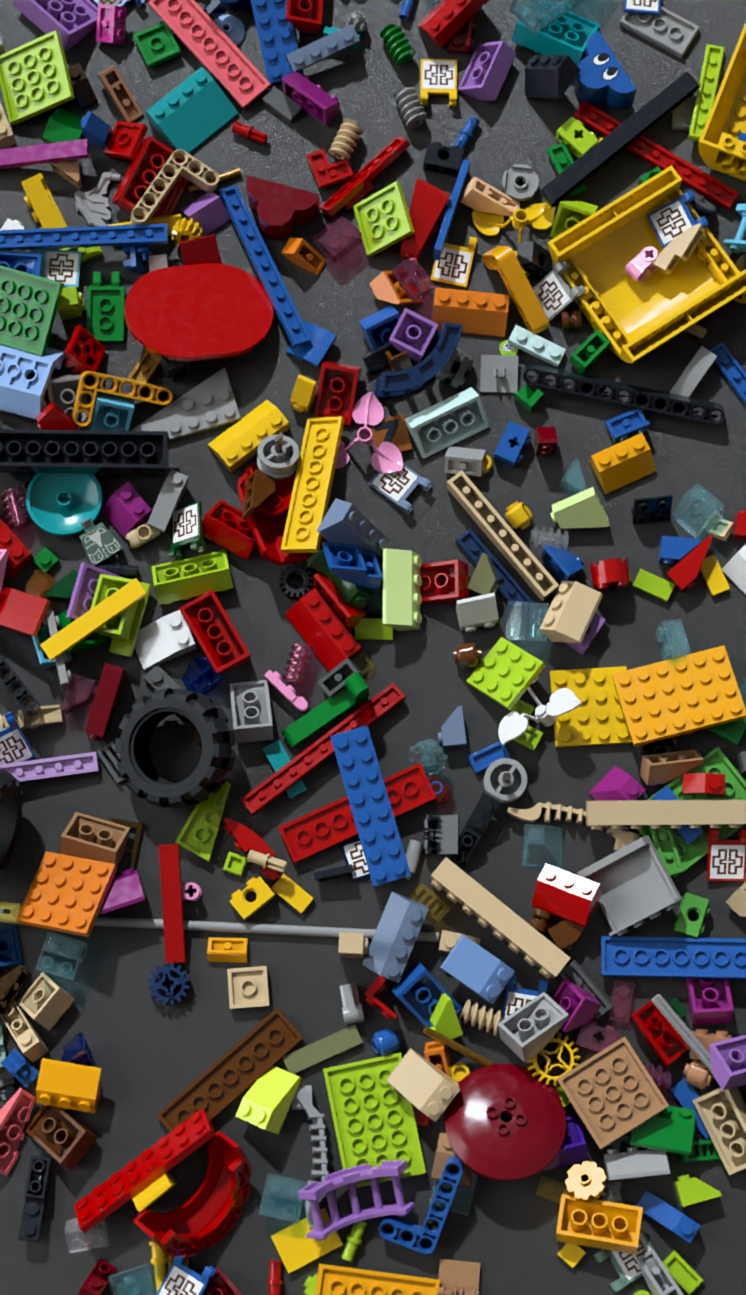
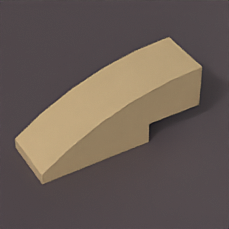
[653,223,705,275]

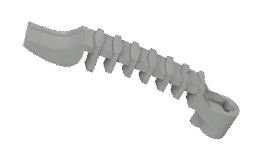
[291,1085,328,1228]

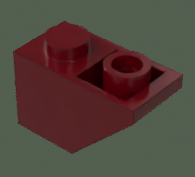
[535,427,558,457]
[78,1258,117,1295]

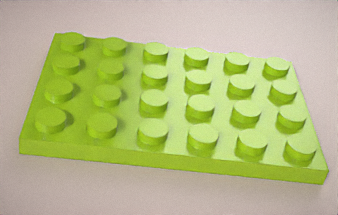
[323,1052,426,1190]

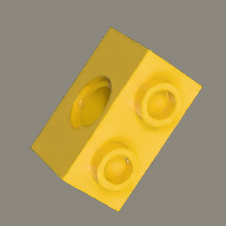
[229,876,275,921]

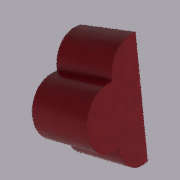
[246,175,320,240]

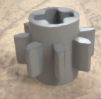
[344,11,368,34]

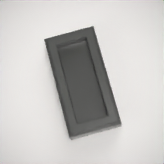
[262,86,302,123]

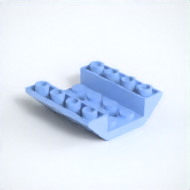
[0,344,64,420]

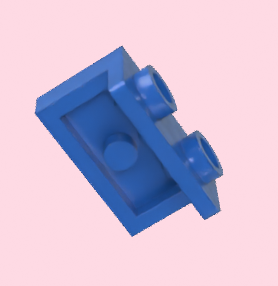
[605,408,650,443]

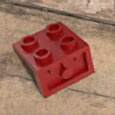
[365,975,398,1020]

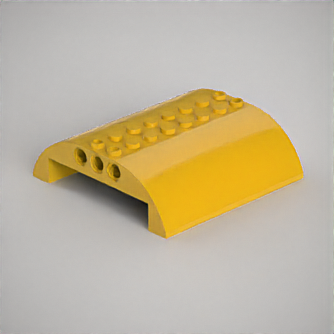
[548,165,746,363]

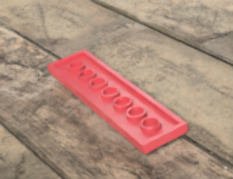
[148,0,271,109]

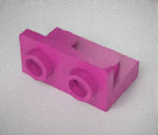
[96,4,127,44]

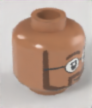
[683,1059,714,1089]

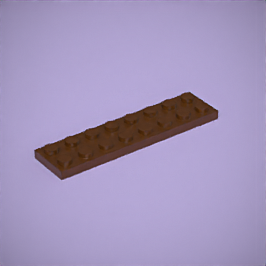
[156,1008,303,1132]

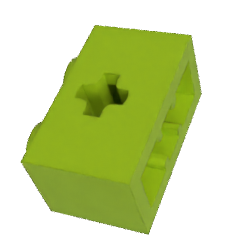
[555,117,598,159]
[57,286,86,320]

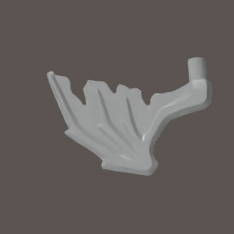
[75,172,122,227]

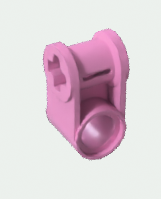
[625,247,658,283]

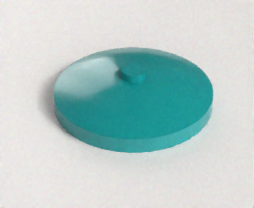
[26,473,103,537]

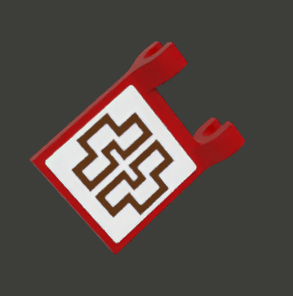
[706,827,746,881]

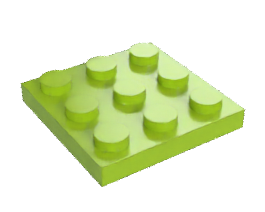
[353,181,415,257]
[466,637,546,710]

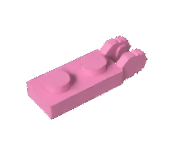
[264,670,309,712]

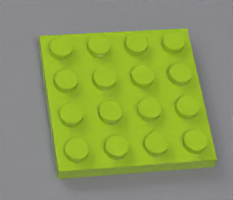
[0,30,75,125]

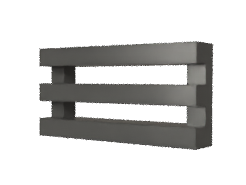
[97,741,127,784]

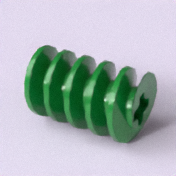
[380,24,415,65]

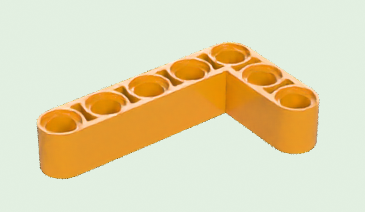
[482,246,550,335]
[72,371,172,426]

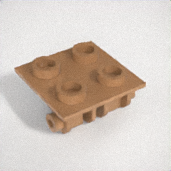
[437,1259,480,1295]

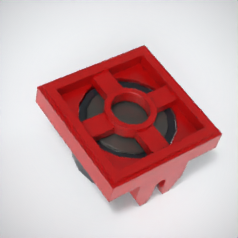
[64,325,106,377]

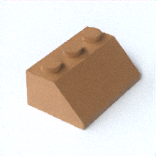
[60,812,130,866]

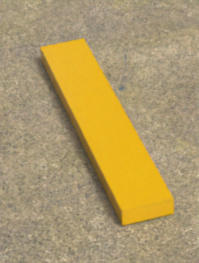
[40,578,148,661]

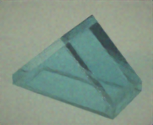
[560,458,587,495]

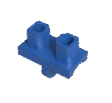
[122,245,152,273]
[1,1048,39,1088]

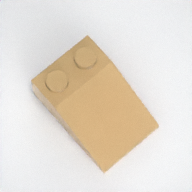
[386,1048,460,1122]

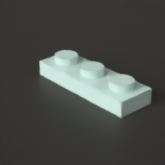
[507,325,566,367]

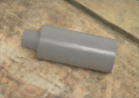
[404,840,423,880]

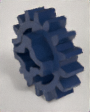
[147,962,191,1006]

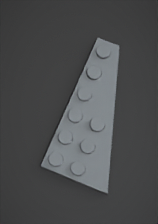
[131,367,241,441]

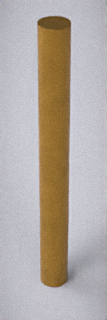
[423,1026,492,1067]

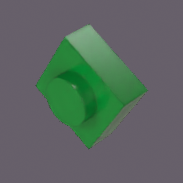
[32,547,59,575]

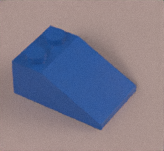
[0,251,42,276]
[390,962,463,1028]

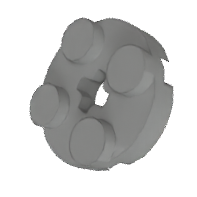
[502,164,539,201]

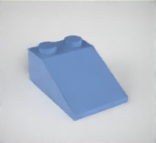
[440,934,515,1004]

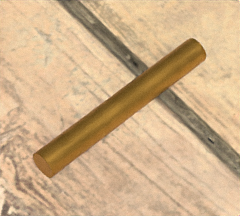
[188,168,242,193]

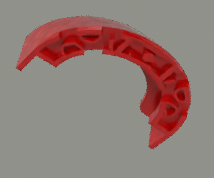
[133,1131,252,1258]

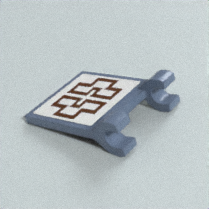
[369,464,432,515]

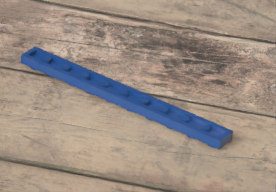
[219,185,312,348]
[0,223,168,251]

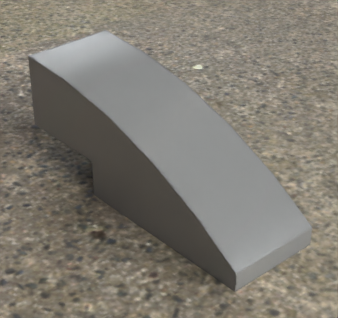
[670,346,717,407]

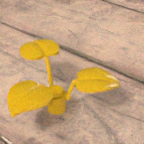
[472,203,556,277]

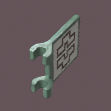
[593,1227,653,1292]

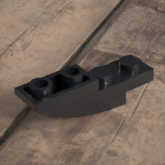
[448,790,501,869]
[18,1156,51,1242]

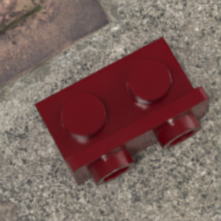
[447,16,477,55]

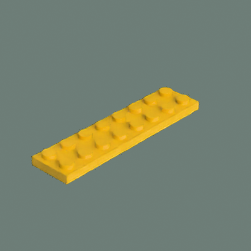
[281,416,345,553]

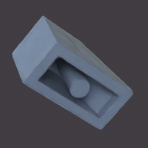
[437,706,467,749]

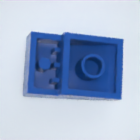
[322,542,383,589]

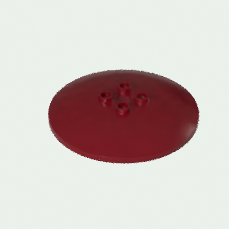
[445,1063,566,1181]

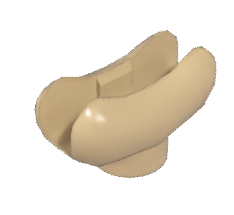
[125,522,161,549]

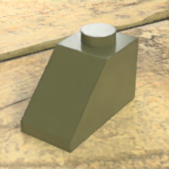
[467,553,499,595]

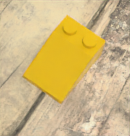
[132,1171,177,1212]

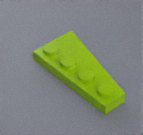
[175,782,231,862]

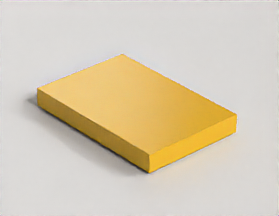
[271,1208,343,1273]

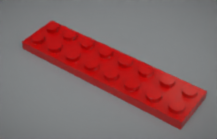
[278,763,437,863]
[74,1108,216,1233]

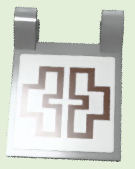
[532,261,586,322]

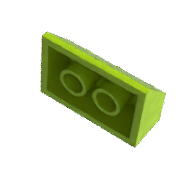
[91,574,143,641]

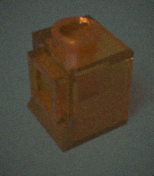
[25,569,56,598]

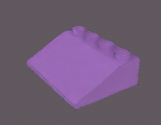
[14,0,98,51]

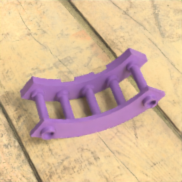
[298,1160,415,1241]

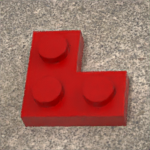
[306,149,354,190]

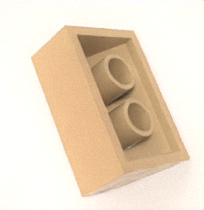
[540,581,603,643]

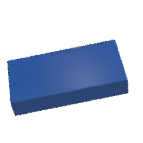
[468,741,511,774]

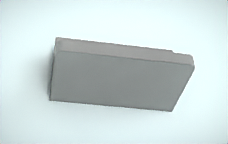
[444,446,486,477]

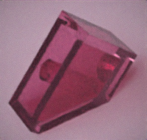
[60,673,98,714]

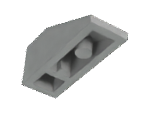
[147,469,189,532]
[636,1248,684,1295]

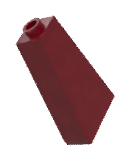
[84,663,128,742]

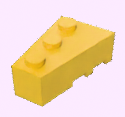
[21,173,67,229]

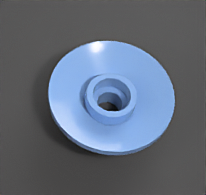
[214,15,245,46]

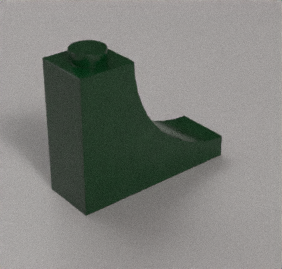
[307,549,373,610]

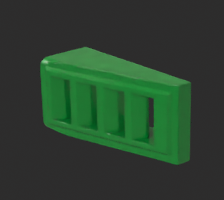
[678,1139,721,1162]

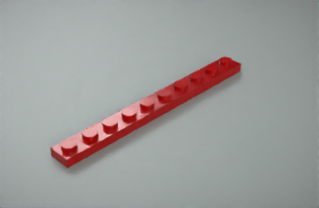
[573,100,739,210]
[240,682,406,816]

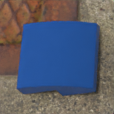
[286,321,337,368]

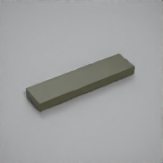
[282,1024,363,1074]

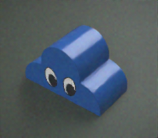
[574,31,637,110]

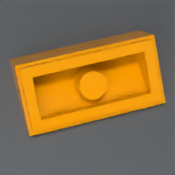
[207,937,248,963]

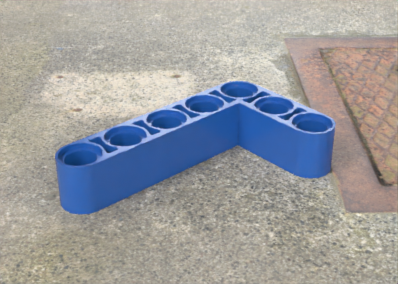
[379,1156,464,1254]

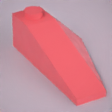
[0,1088,36,1177]

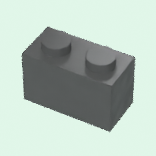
[318,658,363,697]

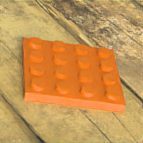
[16,851,117,937]

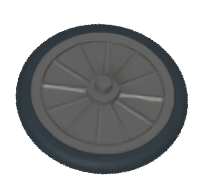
[683,189,717,215]

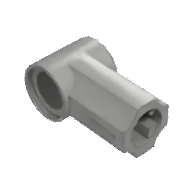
[339,983,364,1025]

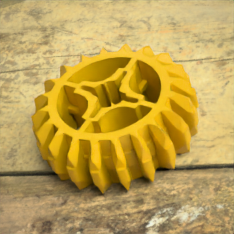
[527,1033,580,1087]

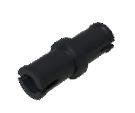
[99,563,138,578]

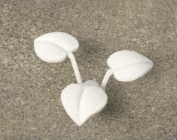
[498,675,582,745]

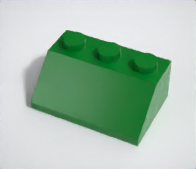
[630,1106,695,1155]

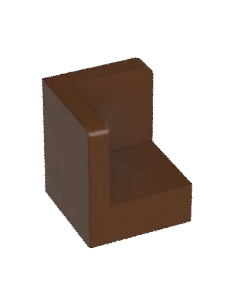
[385,351,412,372]

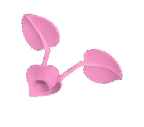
[335,392,403,473]

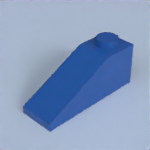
[636,1190,701,1243]

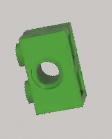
[672,892,710,938]

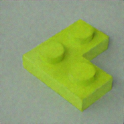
[510,699,543,751]

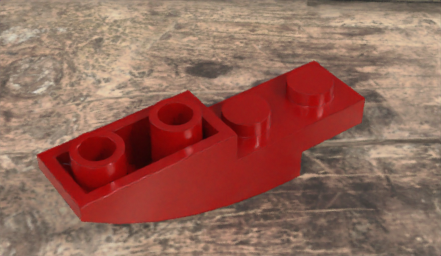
[223,818,280,882]

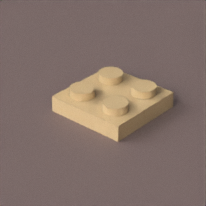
[227,966,270,1009]

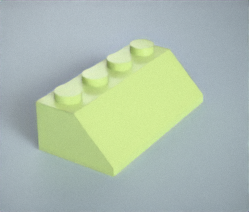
[383,548,422,631]

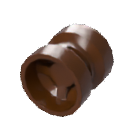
[560,310,582,331]
[528,908,552,933]

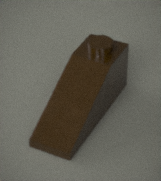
[0,964,31,1020]

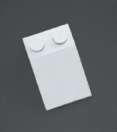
[134,610,197,670]

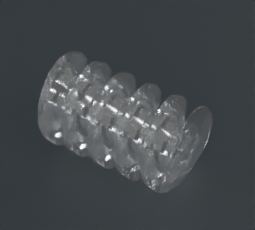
[528,525,569,551]

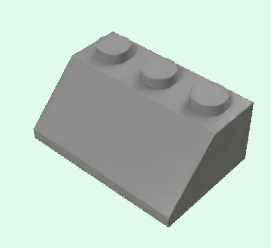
[603,1147,670,1180]

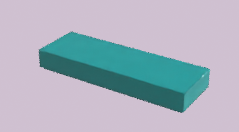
[263,740,307,800]

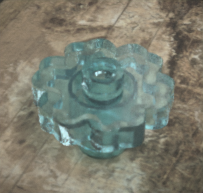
[407,739,448,775]

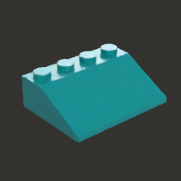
[511,0,600,66]
[146,67,239,154]

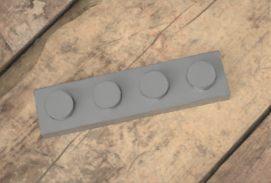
[46,610,72,689]

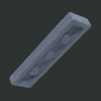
[286,24,360,72]

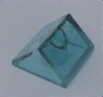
[108,1263,156,1295]

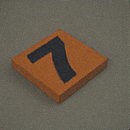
[367,414,412,453]

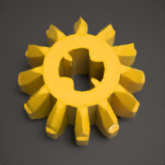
[172,217,203,245]

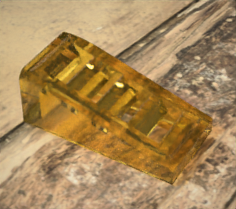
[409,882,451,924]

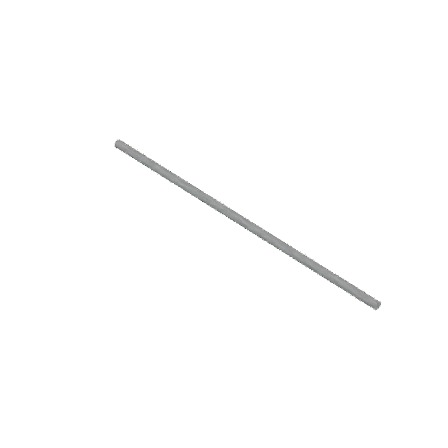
[94,916,439,942]

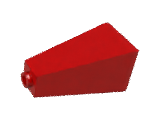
[401,178,450,264]

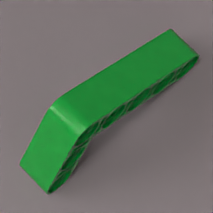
[281,672,370,748]

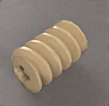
[328,118,363,160]
[459,999,502,1036]

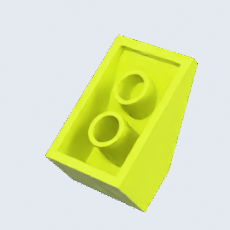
[236,1066,301,1134]

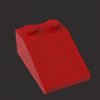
[314,361,362,425]
[420,559,469,604]
[0,587,51,637]

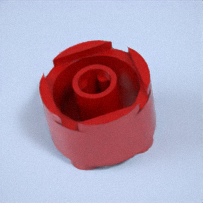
[590,558,631,591]

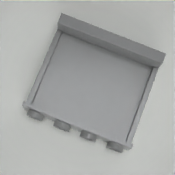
[577,835,682,937]

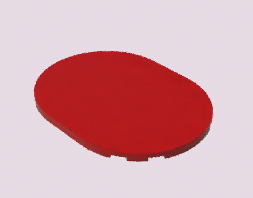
[124,263,273,361]

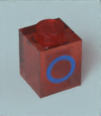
[421,773,452,804]

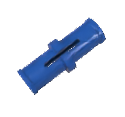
[453,116,480,150]

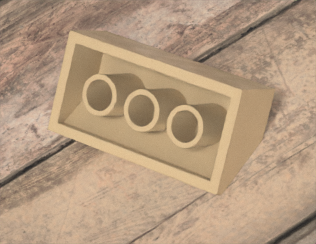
[693,1087,746,1175]

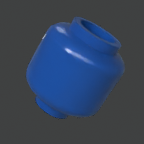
[371,1028,402,1056]

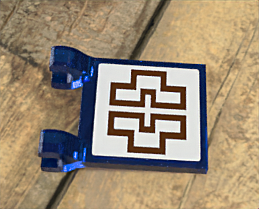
[340,838,370,882]

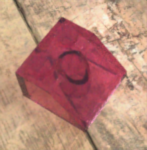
[310,215,362,265]

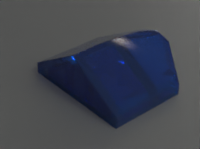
[182,656,223,695]

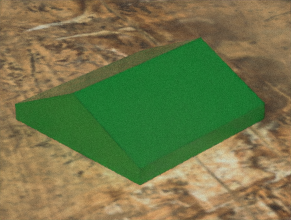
[42,107,84,143]

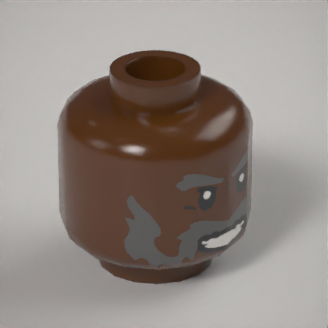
[454,643,482,668]

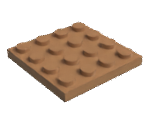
[557,1036,669,1150]

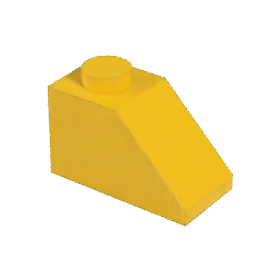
[290,374,317,413]

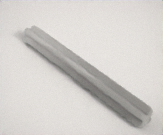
[652,994,712,1073]

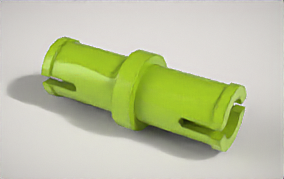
[341,1220,367,1262]

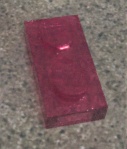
[608,980,634,1023]

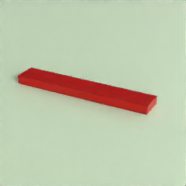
[320,137,410,217]
[159,844,186,963]

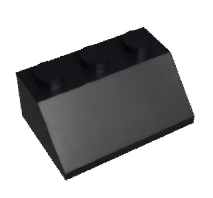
[525,55,581,99]

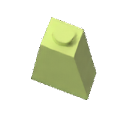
[550,487,610,529]

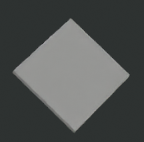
[480,355,518,393]

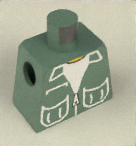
[79,518,123,566]

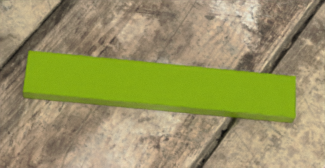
[688,44,725,142]

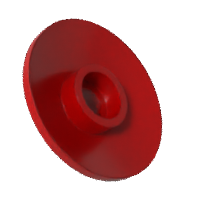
[258,488,292,516]

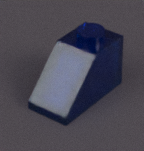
[61,1032,93,1067]

